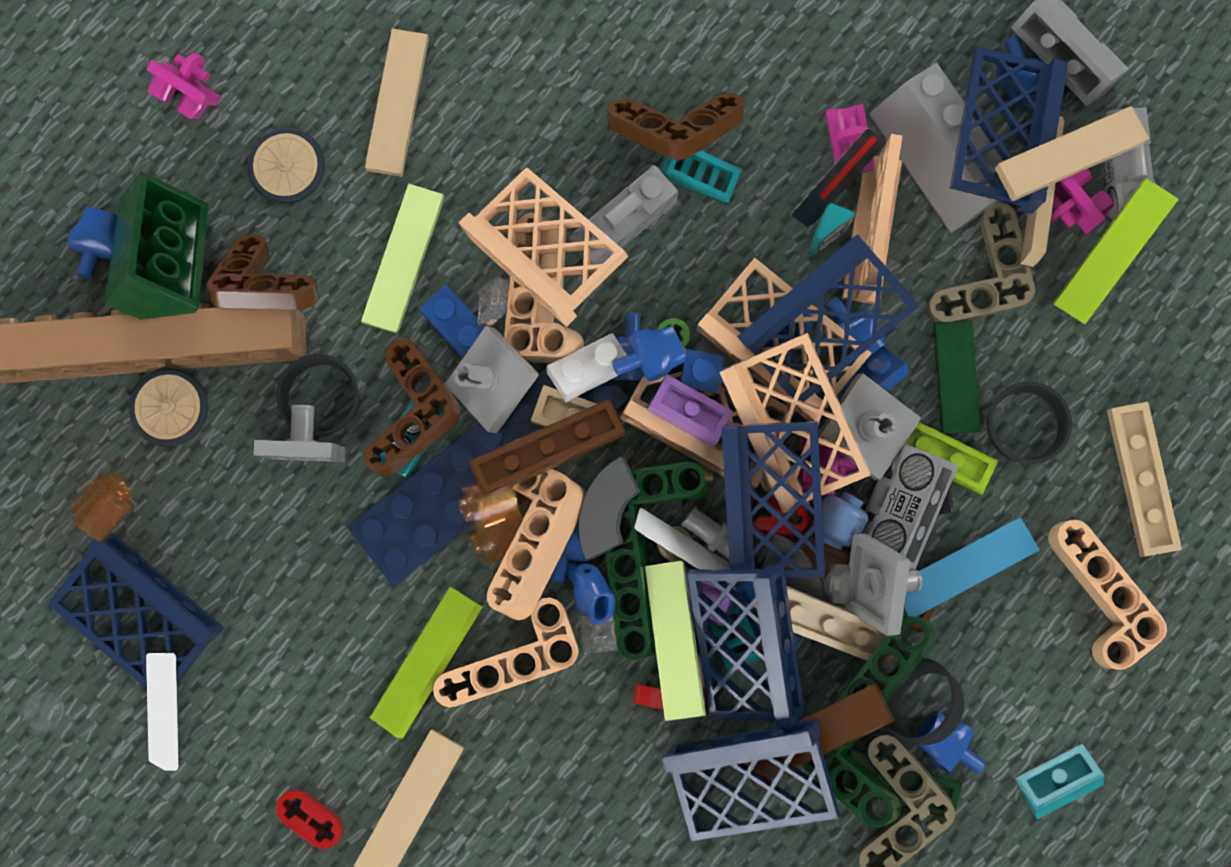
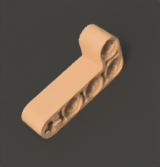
[504,213,584,363]
[487,469,586,620]
[1048,520,1167,670]
[433,598,579,707]

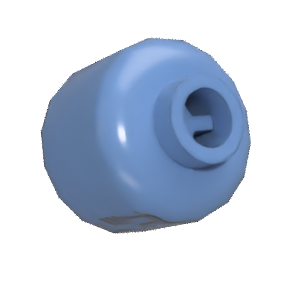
[812,491,869,550]

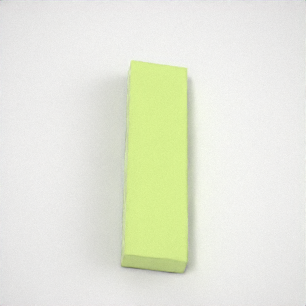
[361,183,445,334]
[645,560,706,721]

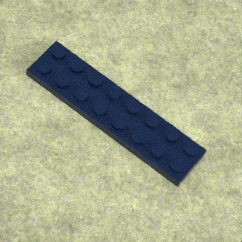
[347,344,629,587]

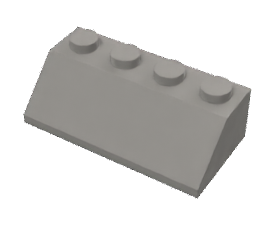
[869,62,1006,234]

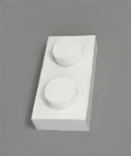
[547,333,627,402]

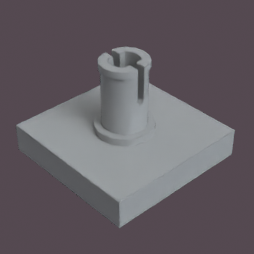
[445,326,539,433]
[818,373,921,480]
[254,405,346,462]
[844,534,922,636]

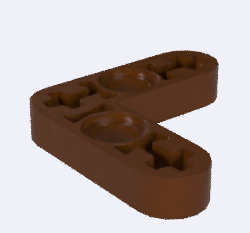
[607,93,744,160]
[207,234,319,310]
[364,338,461,477]

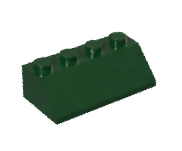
[104,171,208,320]

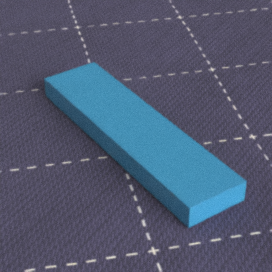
[903,517,1040,617]

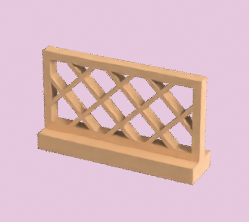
[842,134,902,305]
[458,167,628,327]
[696,257,871,421]
[720,332,871,513]
[619,348,795,489]

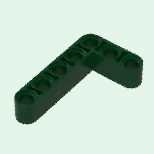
[605,462,714,660]
[802,616,936,827]

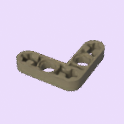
[927,202,1035,323]
[859,731,955,867]

